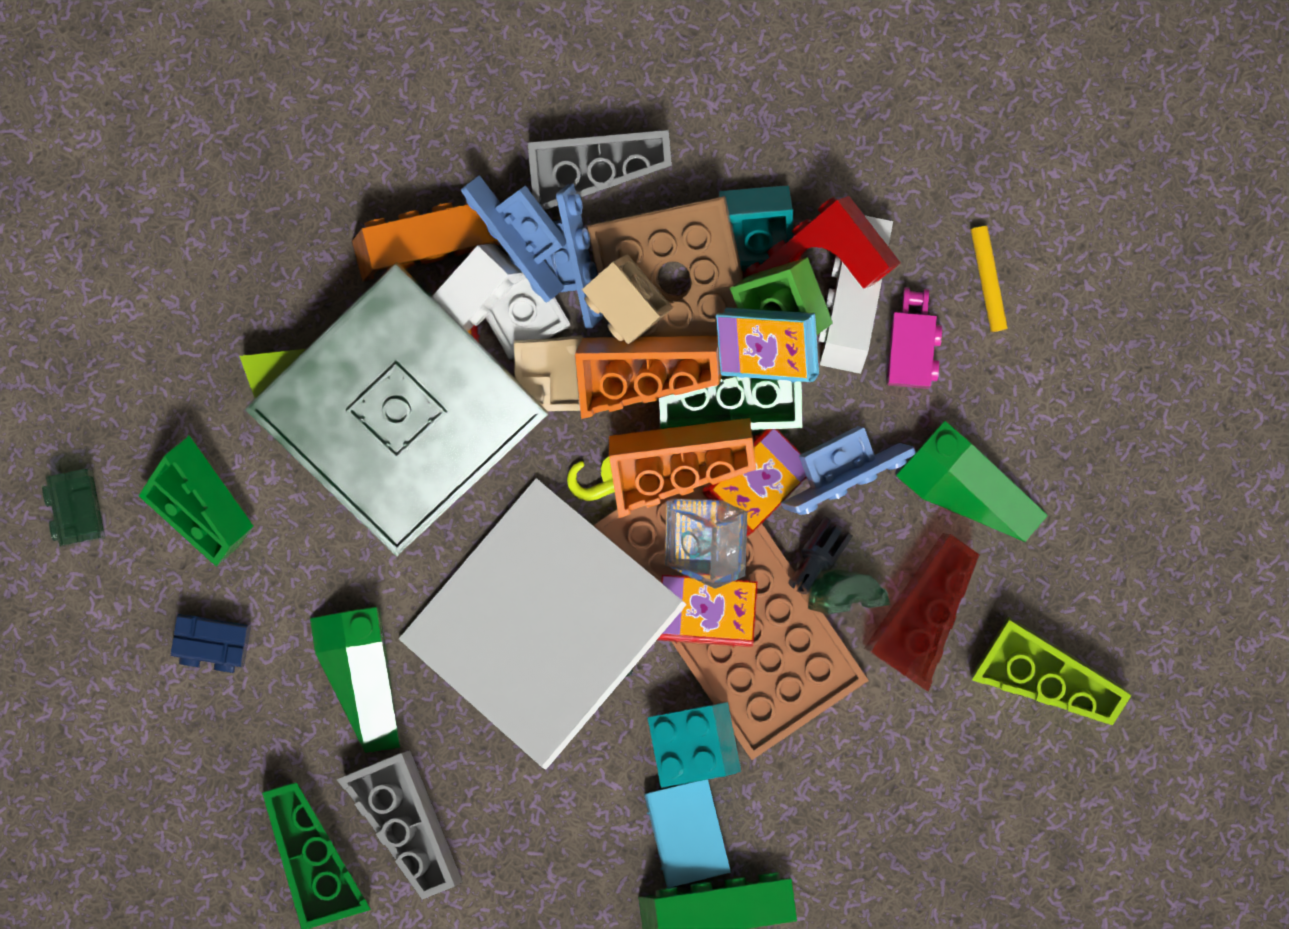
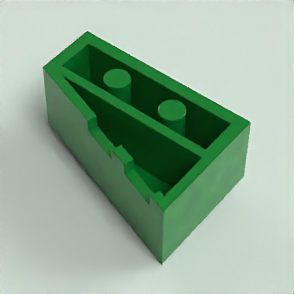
[138,435,254,567]

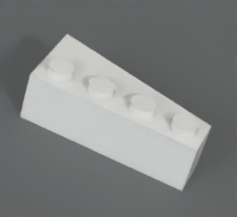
[819,216,893,374]
[432,243,523,332]

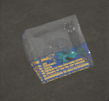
[665,499,747,589]

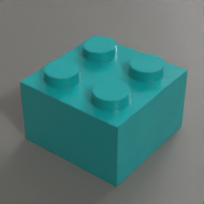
[648,702,741,788]

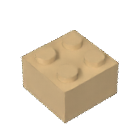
[581,254,673,344]

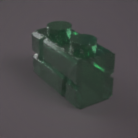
[42,469,106,547]

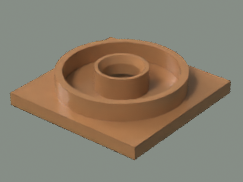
[587,196,744,337]

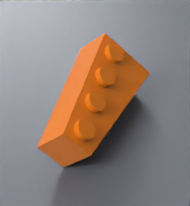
[352,200,501,281]
[575,336,722,419]
[609,418,756,518]

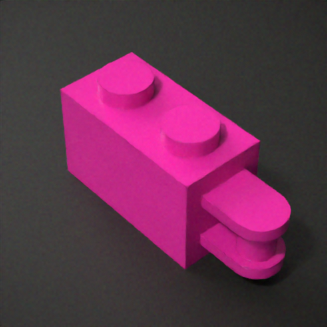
[887,287,942,389]

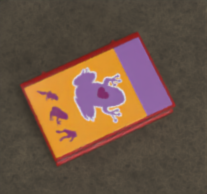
[702,429,807,537]
[657,575,758,648]

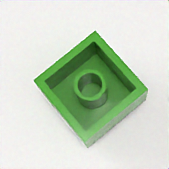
[730,257,833,335]

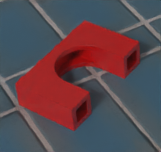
[742,196,901,289]

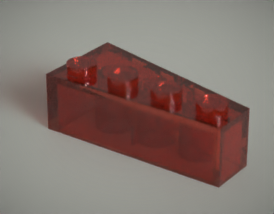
[864,533,980,692]

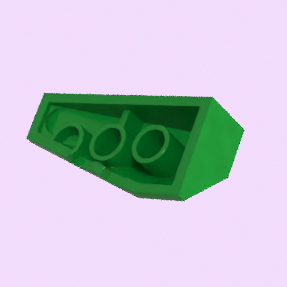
[896,421,1048,542]
[310,607,400,753]

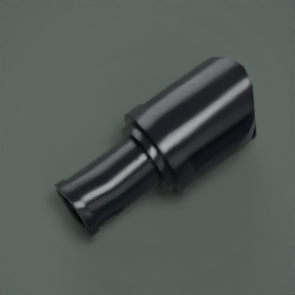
[788,516,853,594]

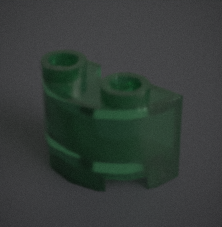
[808,569,890,614]

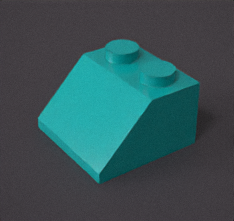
[719,185,794,271]

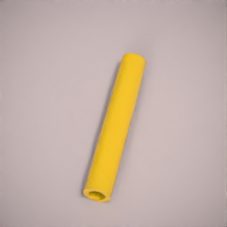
[970,226,1008,332]

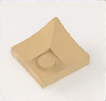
[514,335,583,411]

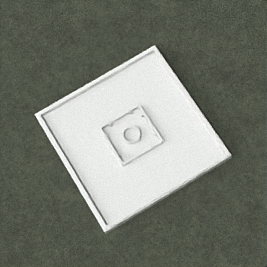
[399,478,687,770]

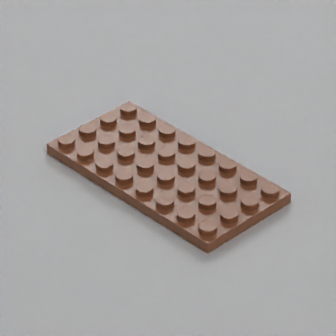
[593,483,869,760]

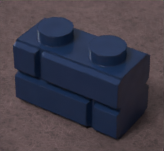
[171,614,251,673]

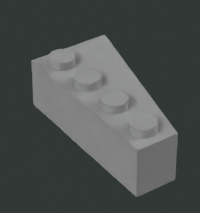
[528,130,672,210]
[337,750,463,900]

